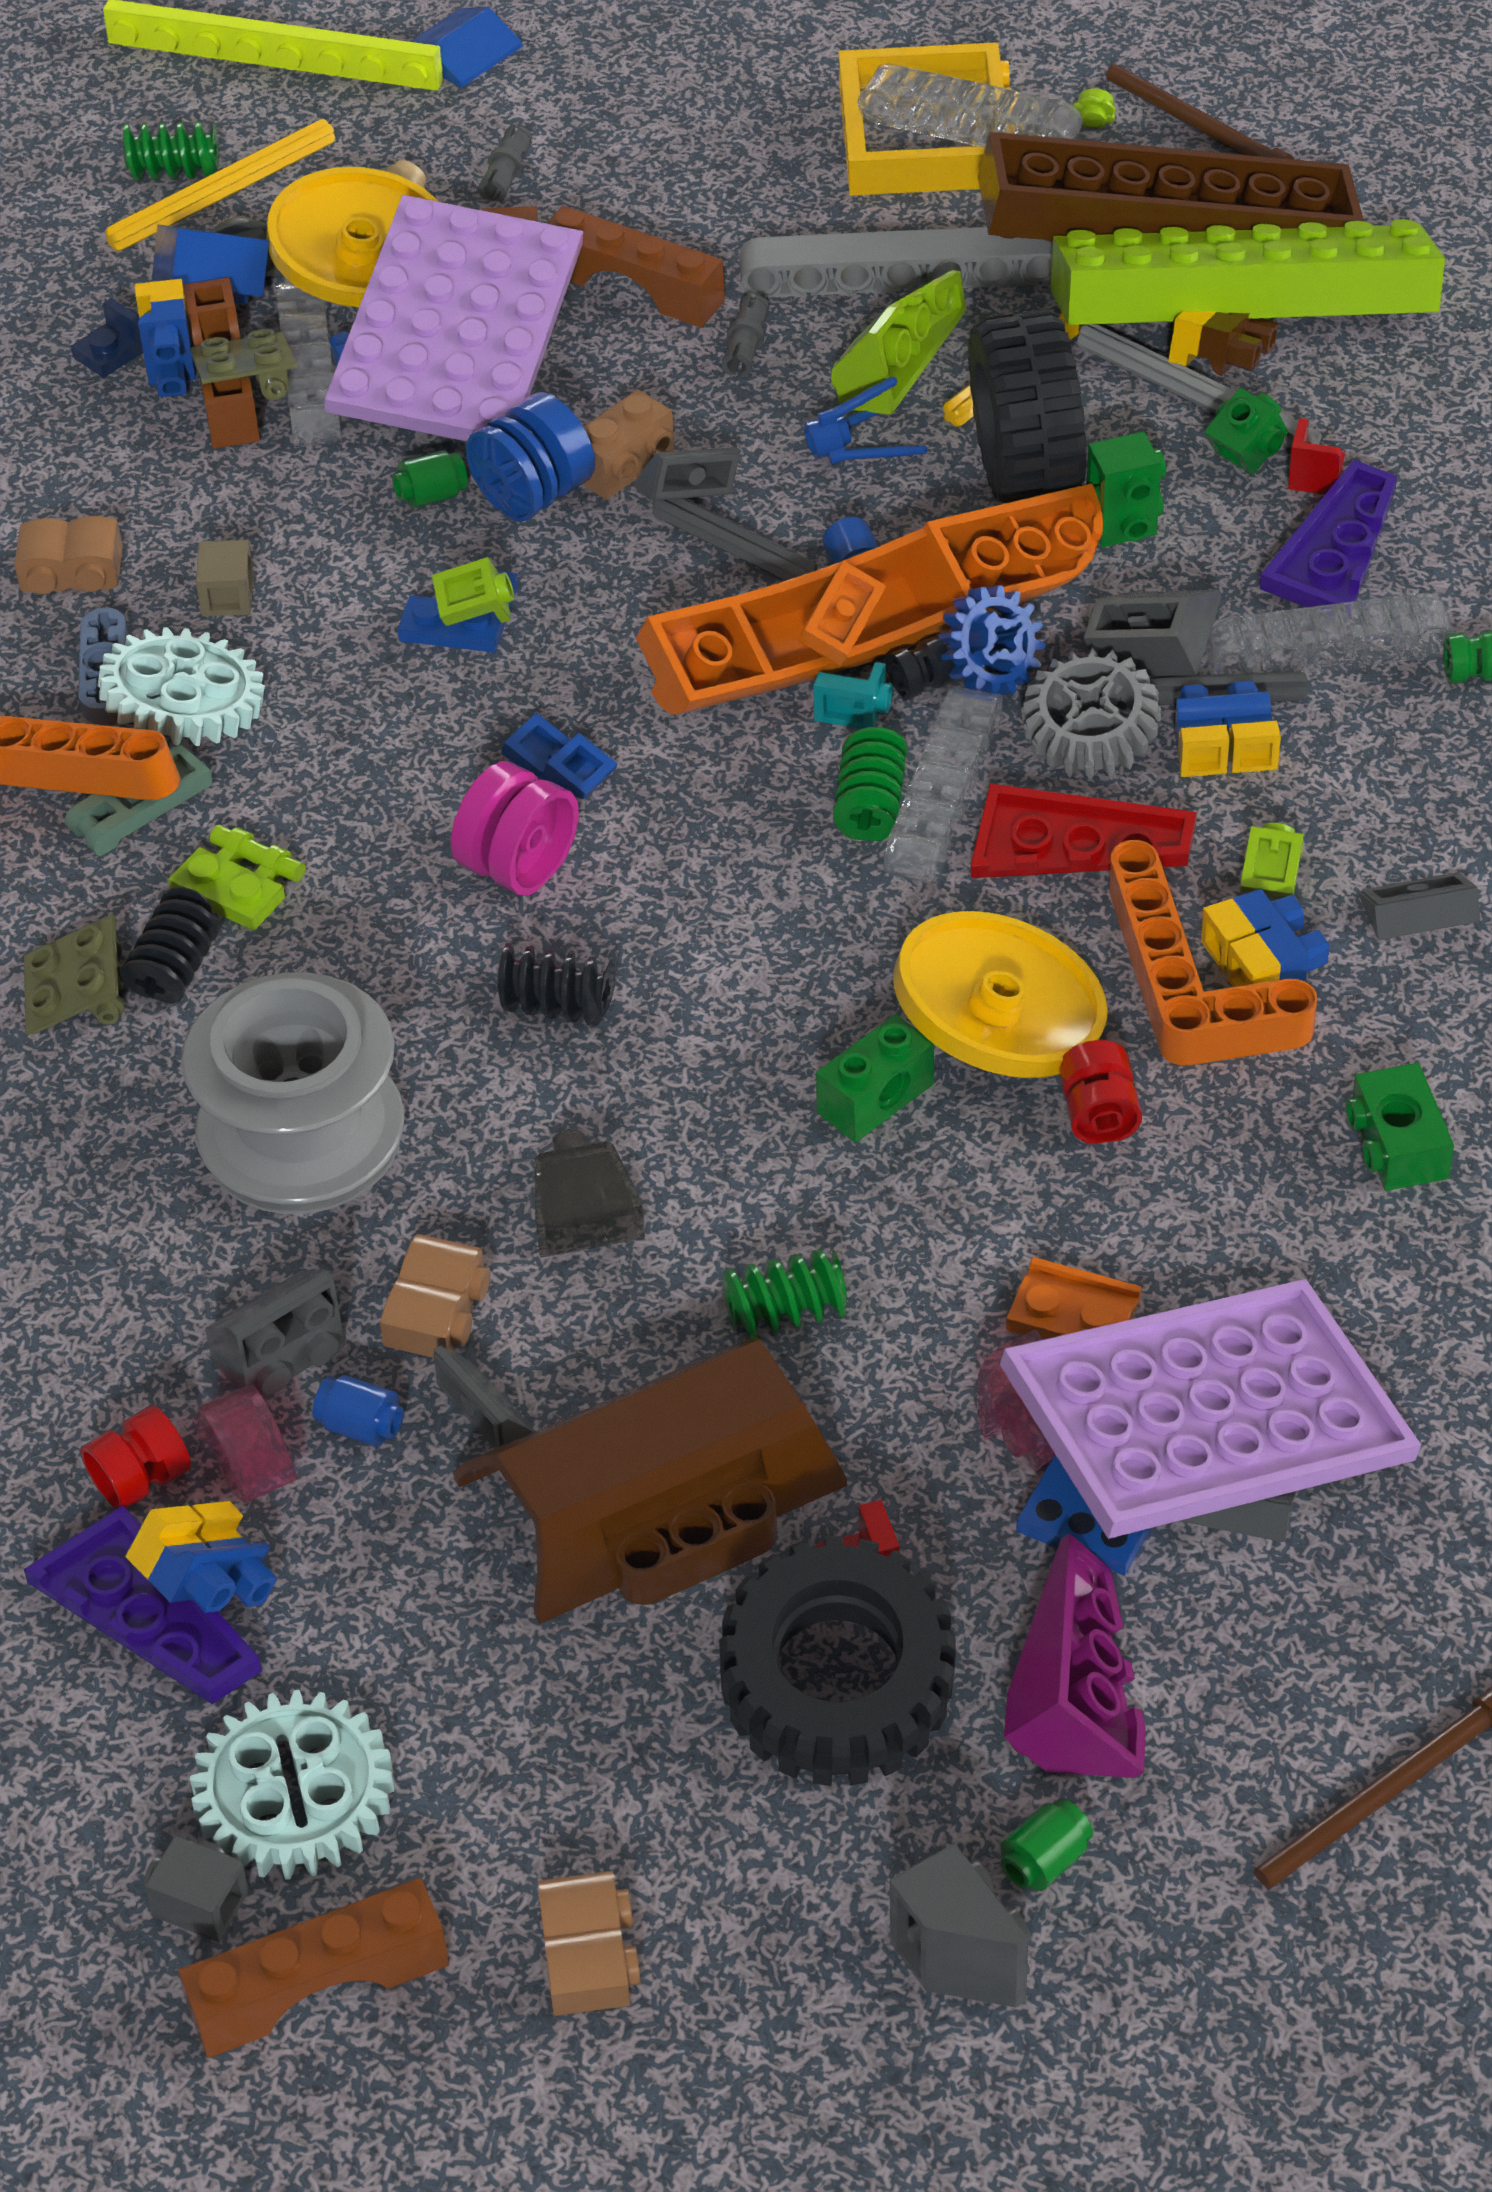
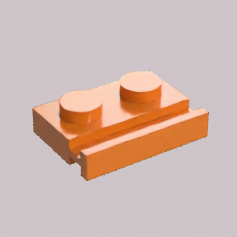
[1006,1257,1142,1340]

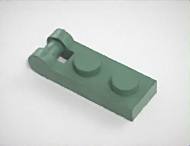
[65,743,213,856]

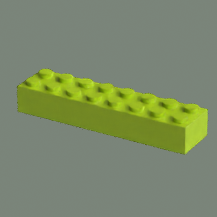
[1050,219,1445,325]

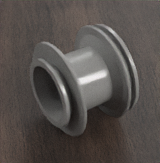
[181,972,405,1214]

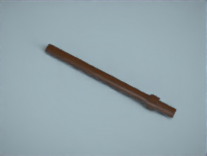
[1106,64,1294,159]
[1254,1686,1492,1890]

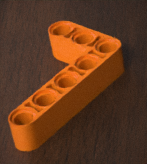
[0,715,181,800]
[1109,840,1317,1065]

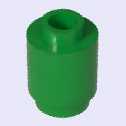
[392,450,468,509]
[1000,1798,1093,1891]

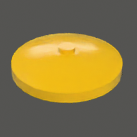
[266,167,439,307]
[893,911,1108,1078]

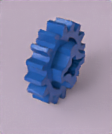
[939,585,1045,697]

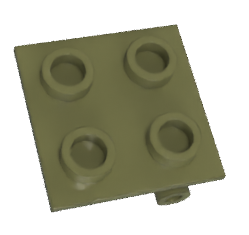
[189,329,297,400]
[24,913,124,1035]

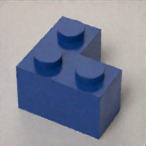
[152,224,269,304]

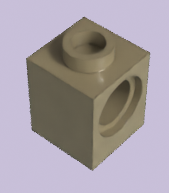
[196,540,254,616]

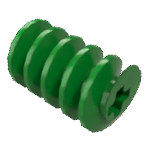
[123,121,219,181]
[833,727,907,841]
[722,1249,847,1337]

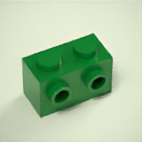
[1086,431,1166,548]

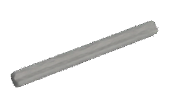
[1077,324,1322,449]

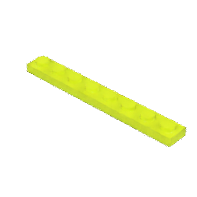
[103,0,443,91]

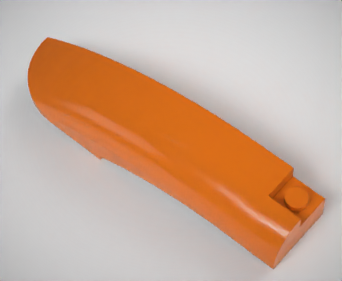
[636,484,1103,715]

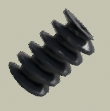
[118,887,220,1004]
[497,943,615,1026]

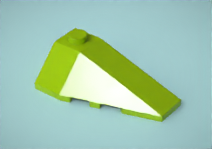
[831,270,967,415]

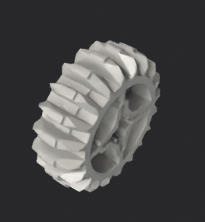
[1021,647,1161,781]

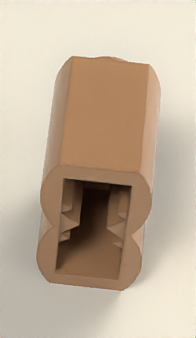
[14,516,123,594]
[380,1234,490,1358]
[537,1871,641,2016]

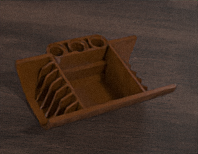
[453,1335,847,1624]

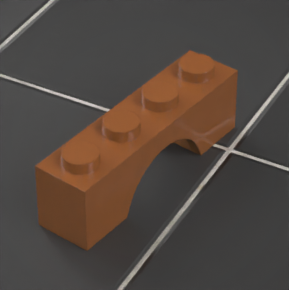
[546,205,725,328]
[183,277,260,449]
[178,1877,449,2059]

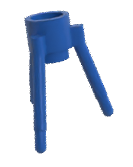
[803,377,927,465]

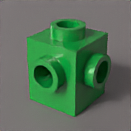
[1204,387,1288,475]

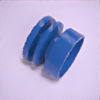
[466,392,595,522]

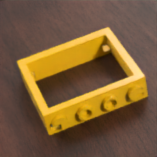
[839,42,1017,196]

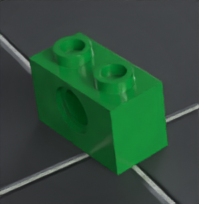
[816,1014,934,1143]
[1345,1062,1454,1191]

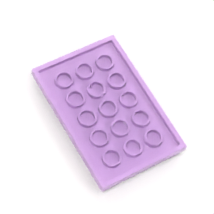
[324,195,583,441]
[1000,1279,1421,1539]

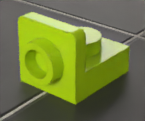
[432,557,515,626]
[1240,823,1304,898]

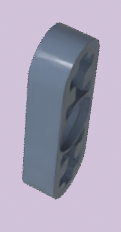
[78,607,128,724]

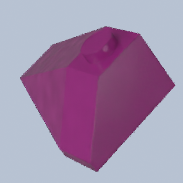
[1004,1534,1146,1778]

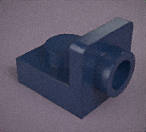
[71,298,143,378]

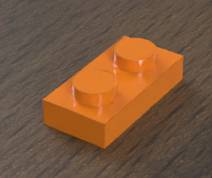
[798,560,887,666]

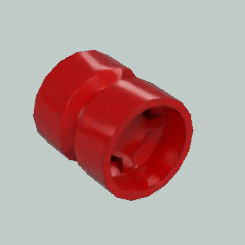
[1059,1040,1142,1144]
[80,1405,192,1510]

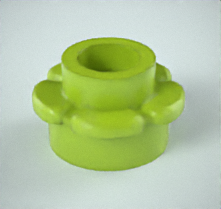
[1072,88,1116,129]

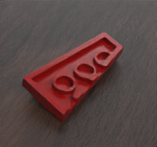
[971,783,1197,878]

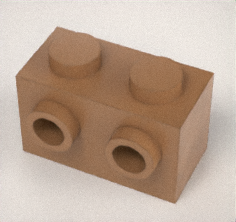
[582,389,674,500]

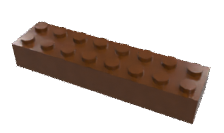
[978,131,1364,243]

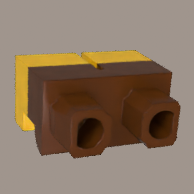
[1168,311,1279,377]

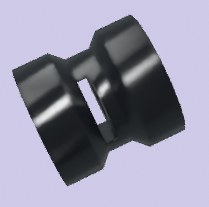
[886,636,954,701]

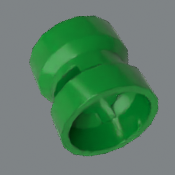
[1443,630,1492,684]

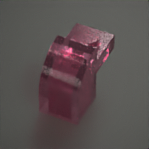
[977,1330,1055,1472]
[193,1384,298,1503]

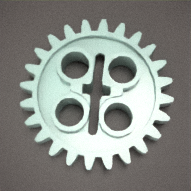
[98,627,265,746]
[190,1690,394,1880]

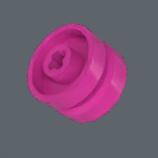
[450,761,579,896]

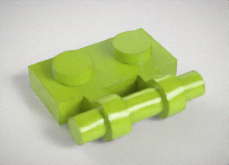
[168,824,306,931]

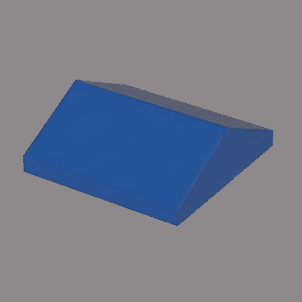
[410,7,522,88]

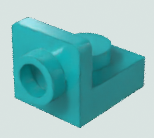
[814,662,893,729]

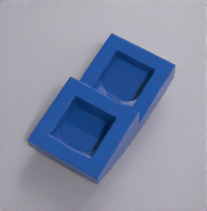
[501,712,618,799]

